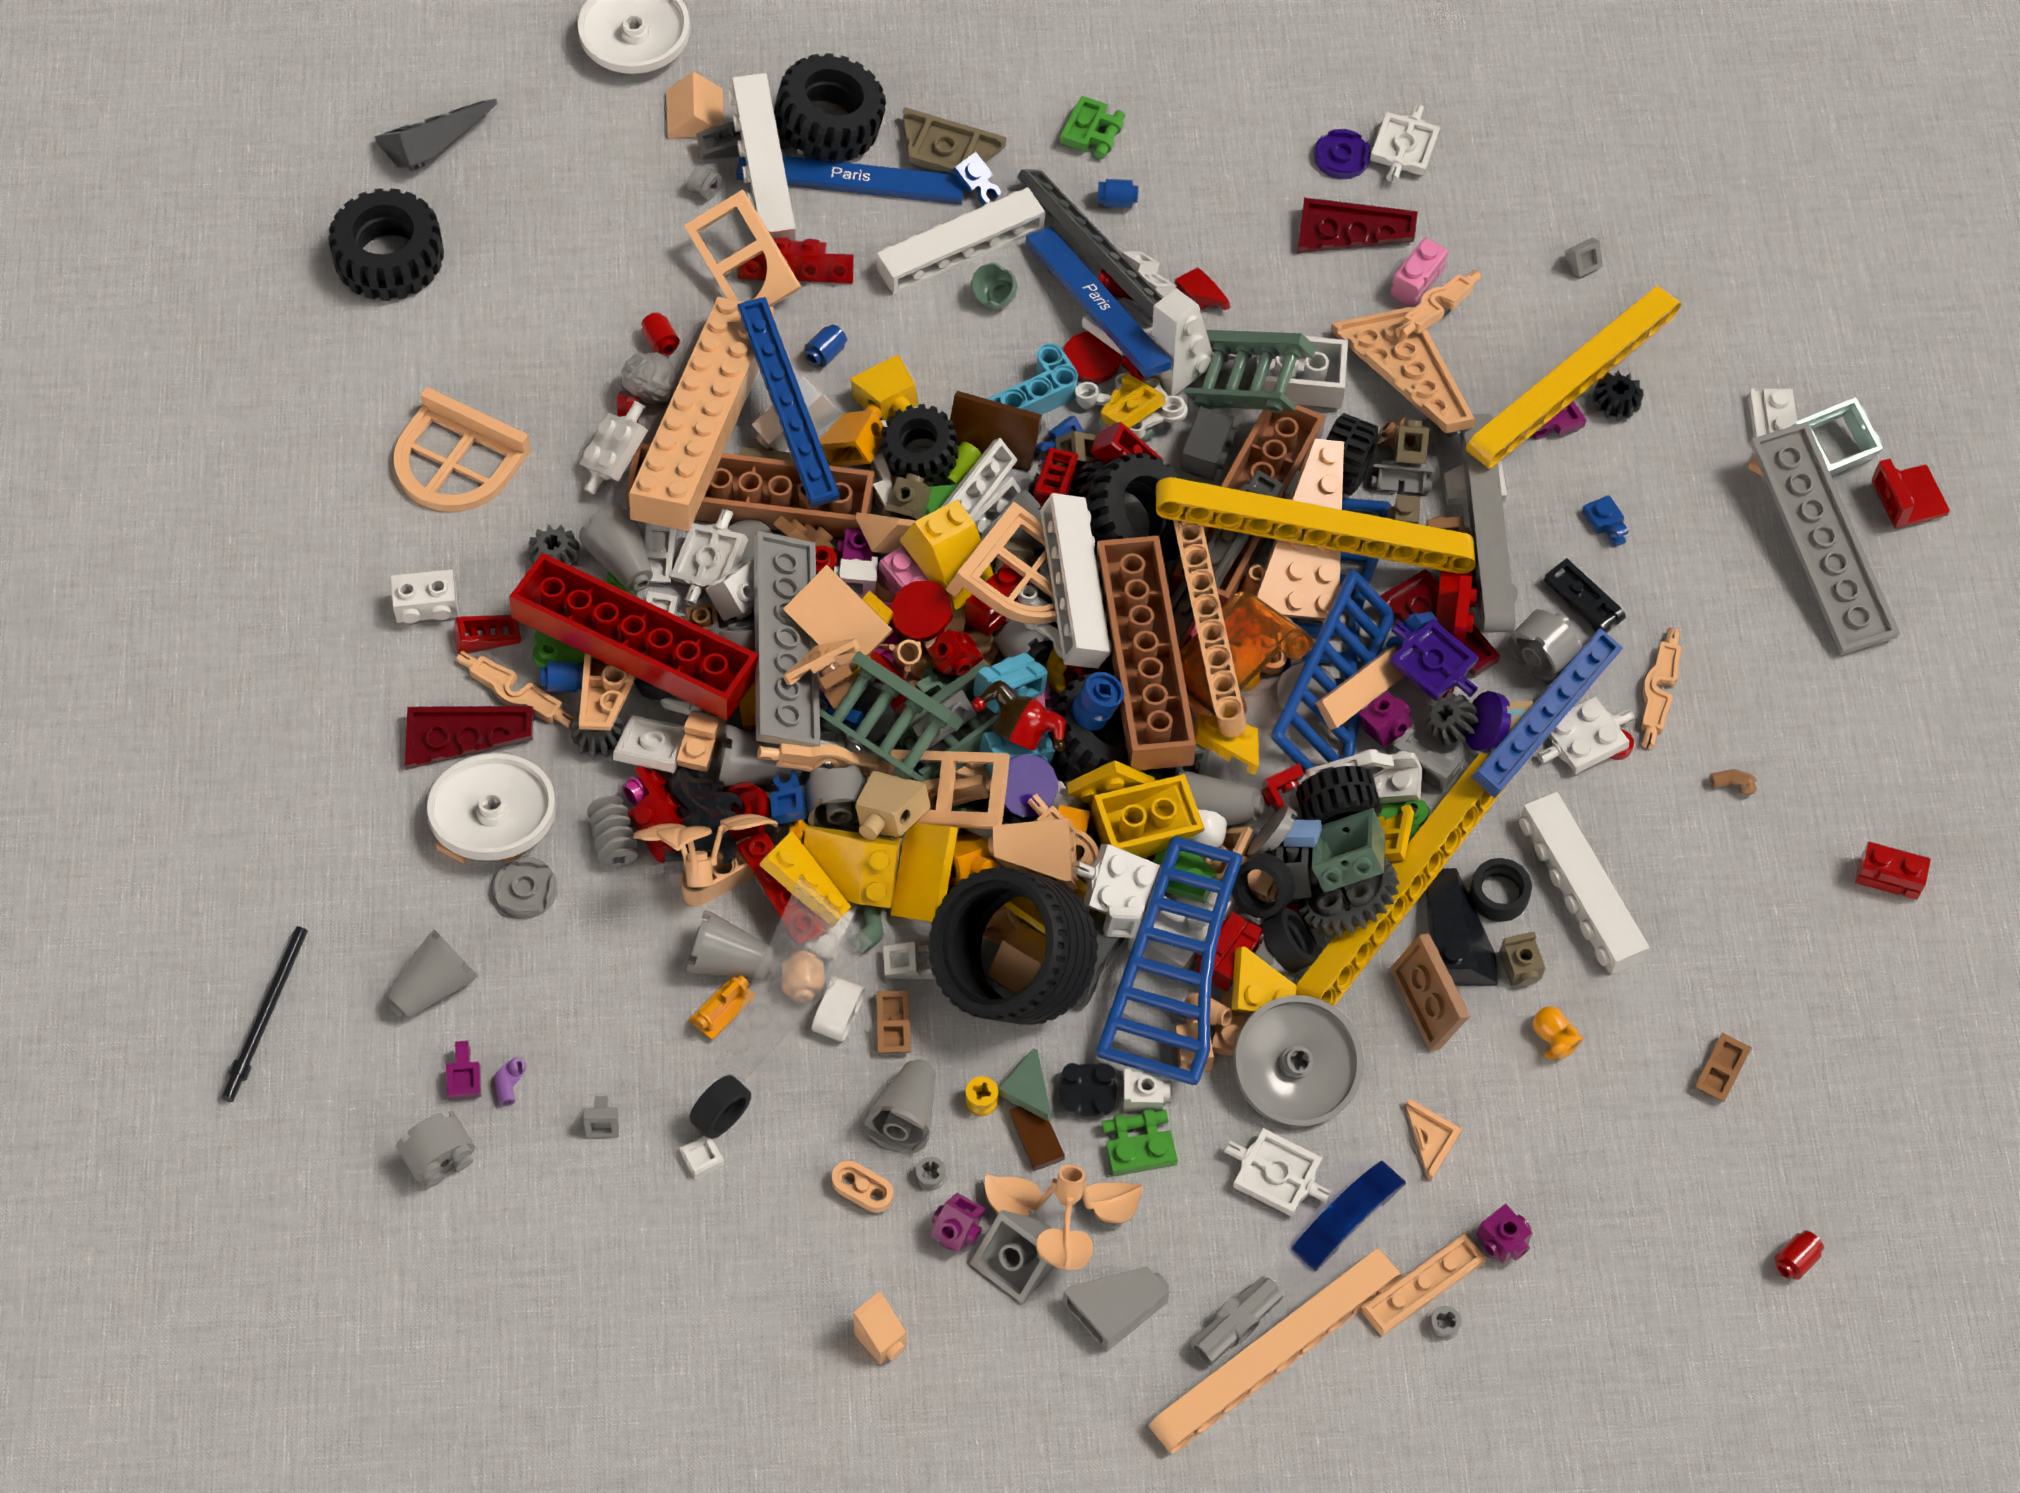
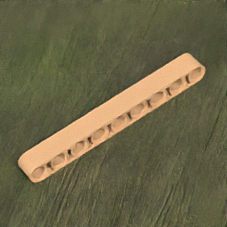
[1173,520,1247,737]
[1149,1249,1402,1454]

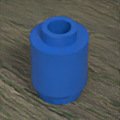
[1098,179,1138,208]
[804,324,847,367]
[540,661,584,692]

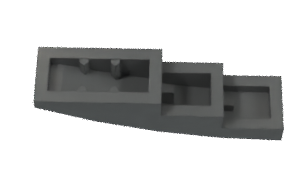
[696,115,791,159]

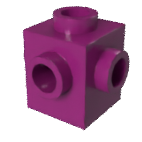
[838,528,881,562]
[1358,691,1412,748]
[930,1193,985,1252]
[1476,1203,1533,1265]

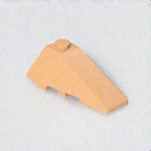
[579,653,636,730]

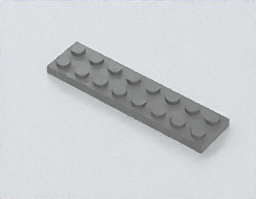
[1750,421,1900,655]
[753,531,820,747]

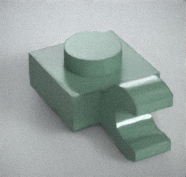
[915,664,958,695]

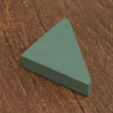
[998,1048,1051,1122]

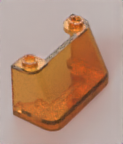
[1180,591,1316,718]

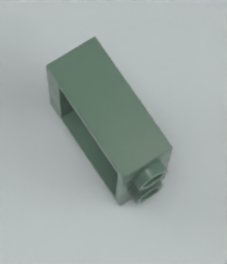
[1312,808,1385,893]

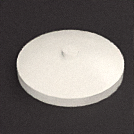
[578,0,690,74]
[427,753,556,861]

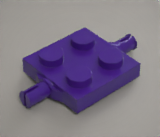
[1390,619,1479,702]

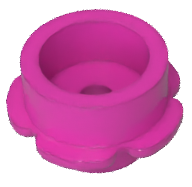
[622,776,650,806]

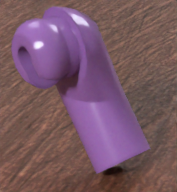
[494,1057,526,1106]

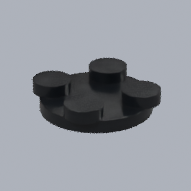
[1059,1063,1117,1119]

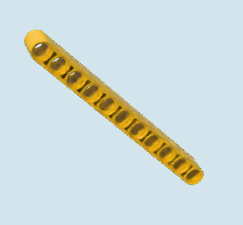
[1465,286,1682,469]
[1156,477,1476,574]
[1296,753,1510,1006]

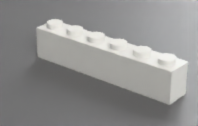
[728,73,796,241]
[877,188,1045,295]
[1040,493,1112,669]
[1519,792,1650,975]

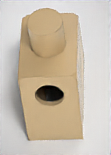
[856,771,931,841]

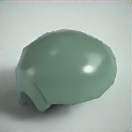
[970,262,1018,310]

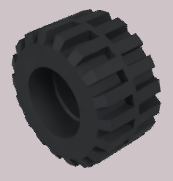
[881,404,959,486]
[1326,413,1379,496]
[1296,766,1382,831]

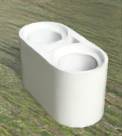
[812,976,865,1042]

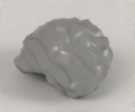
[621,352,678,405]

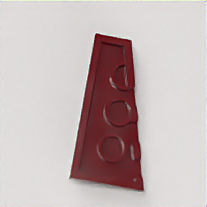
[1297,197,1418,253]
[1380,569,1500,676]
[405,706,534,770]

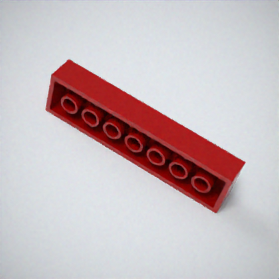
[509,553,759,720]

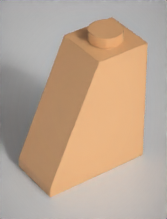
[988,818,1078,889]

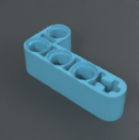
[987,343,1078,415]

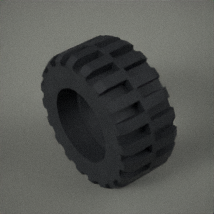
[774,53,886,163]
[328,188,444,301]
[1079,453,1183,564]
[1047,672,1153,781]

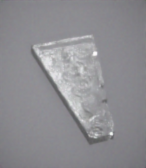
[715,876,872,1084]

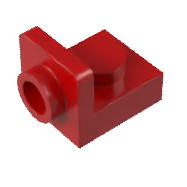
[1260,763,1305,812]

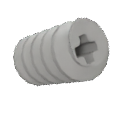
[587,796,639,866]

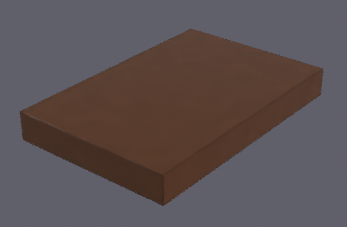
[950,391,1042,470]

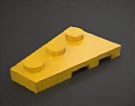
[759,831,851,928]

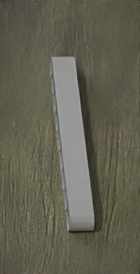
[1460,414,1515,633]

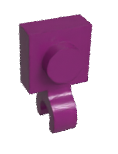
[1533,401,1587,440]
[446,1040,482,1100]

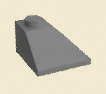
[969,1210,1054,1304]

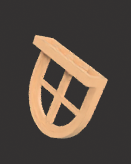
[394,387,531,512]
[946,502,1057,625]

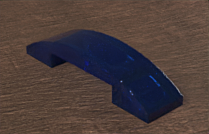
[1291,1160,1406,1272]

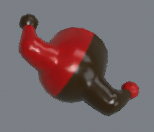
[972,680,1066,752]

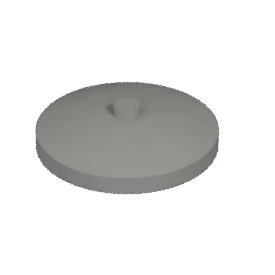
[1233,995,1363,1127]

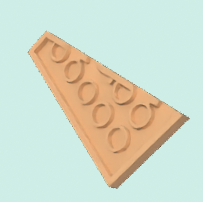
[1331,306,1475,433]
[1248,439,1344,621]

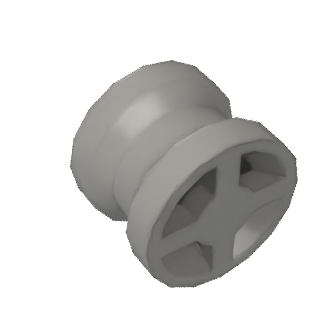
[687,164,722,200]

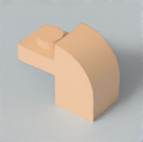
[676,710,726,772]

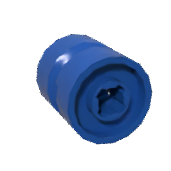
[1070,672,1124,730]

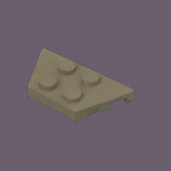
[903,107,1007,175]

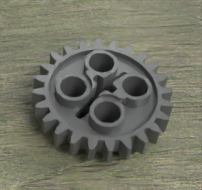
[1297,853,1400,937]

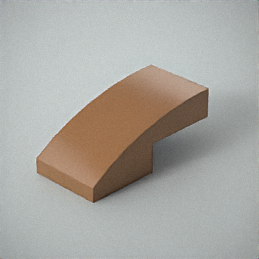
[876,990,910,1054]
[1694,1033,1752,1102]

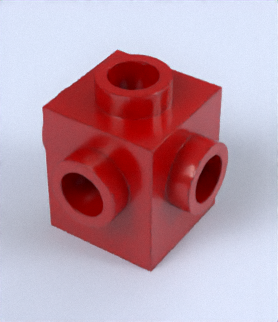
[927,629,984,677]

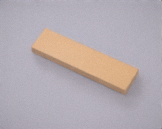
[1315,646,1404,730]
[1361,1232,1487,1337]

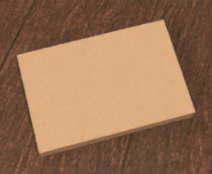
[783,565,893,673]

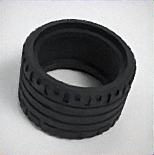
[928,867,1098,1025]

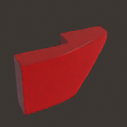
[1174,267,1230,310]
[617,391,639,424]

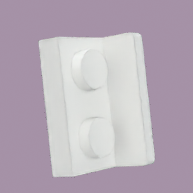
[1374,751,1422,804]

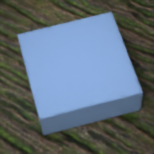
[1283,820,1322,847]

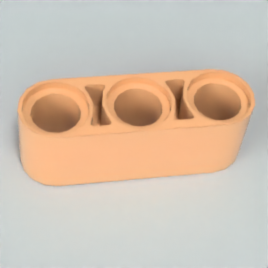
[681,837,755,906]

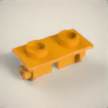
[688,975,757,1041]

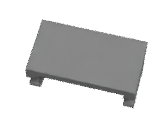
[1392,727,1462,793]

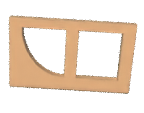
[684,190,802,307]
[888,750,1010,829]

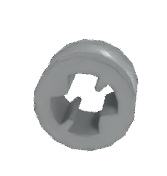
[916,1157,946,1191]
[1429,1306,1461,1340]

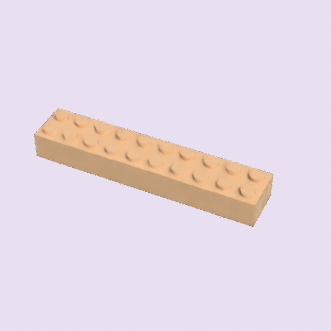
[629,297,774,532]

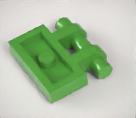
[1060,95,1125,159]
[1101,1109,1178,1177]

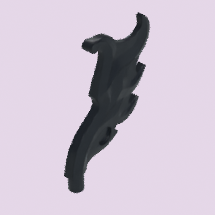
[664,766,744,865]

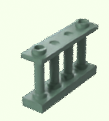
[1184,330,1317,413]
[820,651,964,782]
[882,660,999,781]

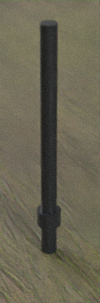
[221,926,308,1102]

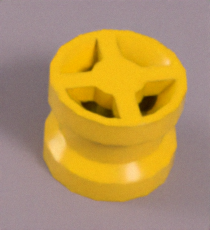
[965,1076,998,1117]

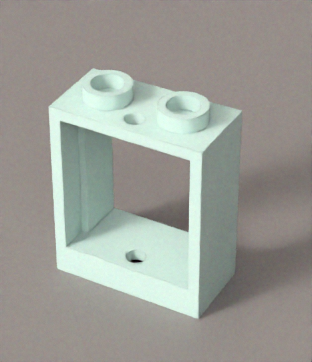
[1792,397,1883,476]

